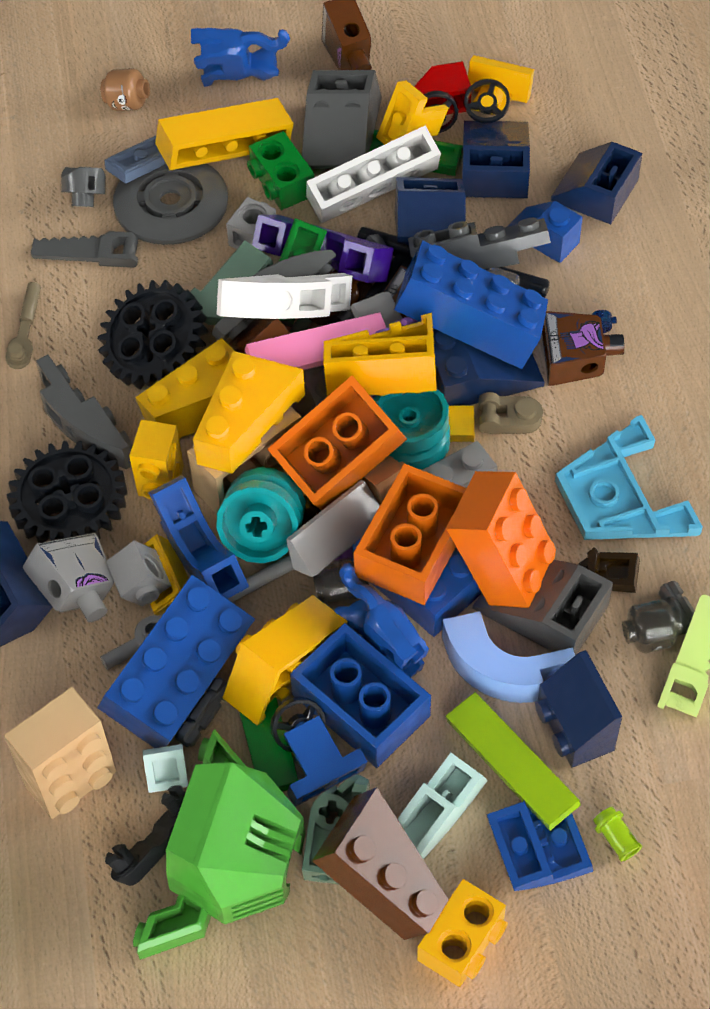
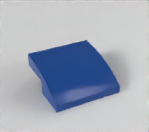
[486,801,594,891]

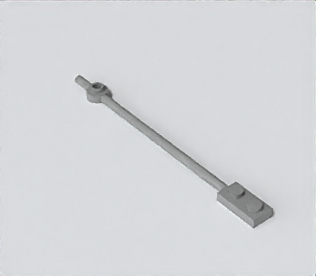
[100,441,498,670]

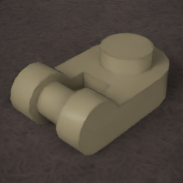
[478,392,543,434]

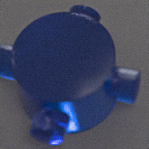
[592,310,617,333]

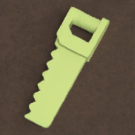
[657,595,710,718]

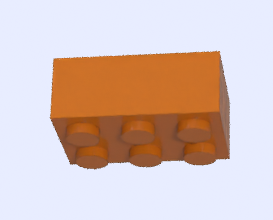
[267,376,407,511]
[353,463,466,606]
[446,471,556,608]

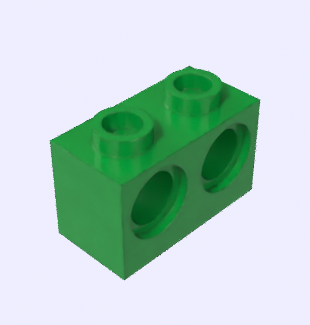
[247,131,315,211]

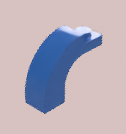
[148,475,249,599]

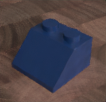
[535,650,622,768]

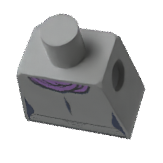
[23,533,114,622]

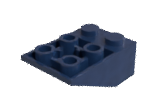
[462,120,530,198]

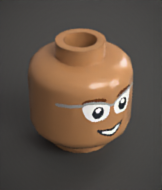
[100,68,150,111]

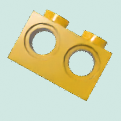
[129,419,184,501]
[417,879,508,987]

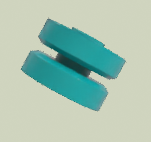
[373,389,450,470]
[216,467,306,563]

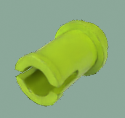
[593,807,642,862]

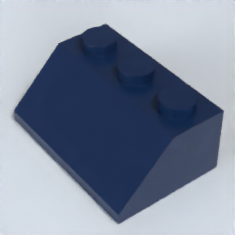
[0,521,53,647]

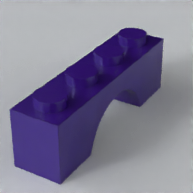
[252,215,394,283]

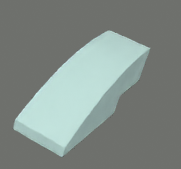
[397,752,488,859]

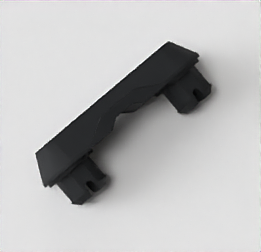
[105,785,186,886]

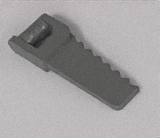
[31,231,139,268]

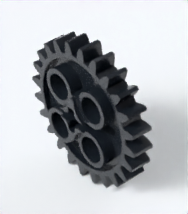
[97,280,208,390]
[7,440,128,543]

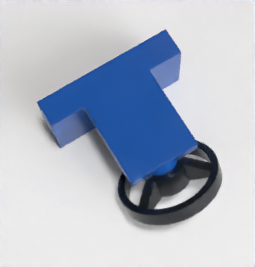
[270,697,368,807]

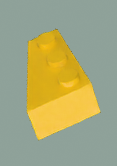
[323,313,437,396]
[135,338,236,438]
[193,351,305,474]
[222,595,348,726]

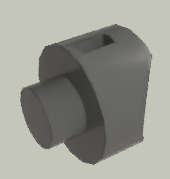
[61,167,106,207]

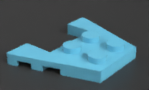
[555,415,703,540]

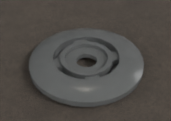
[113,163,228,245]

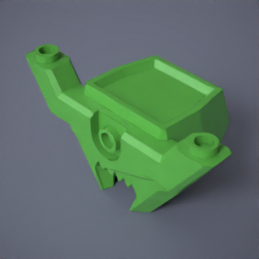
[133,729,305,960]

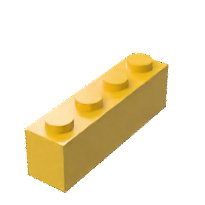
[155,98,294,170]

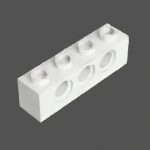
[306,125,441,224]

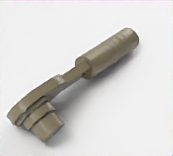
[6,282,41,369]

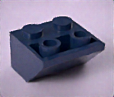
[551,142,643,225]
[394,177,466,245]

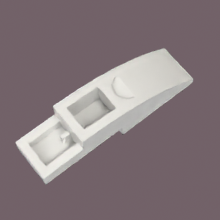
[216,273,352,319]

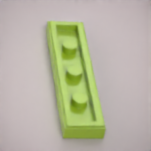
[445,692,581,831]

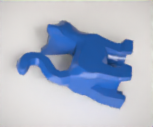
[191,28,290,87]
[334,563,429,678]

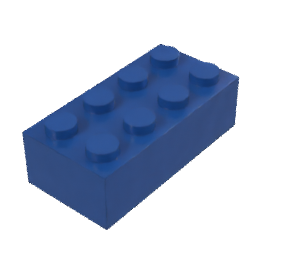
[394,240,548,369]
[97,575,255,748]

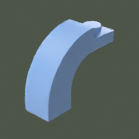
[442,611,575,703]

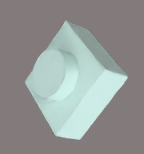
[143,744,188,793]

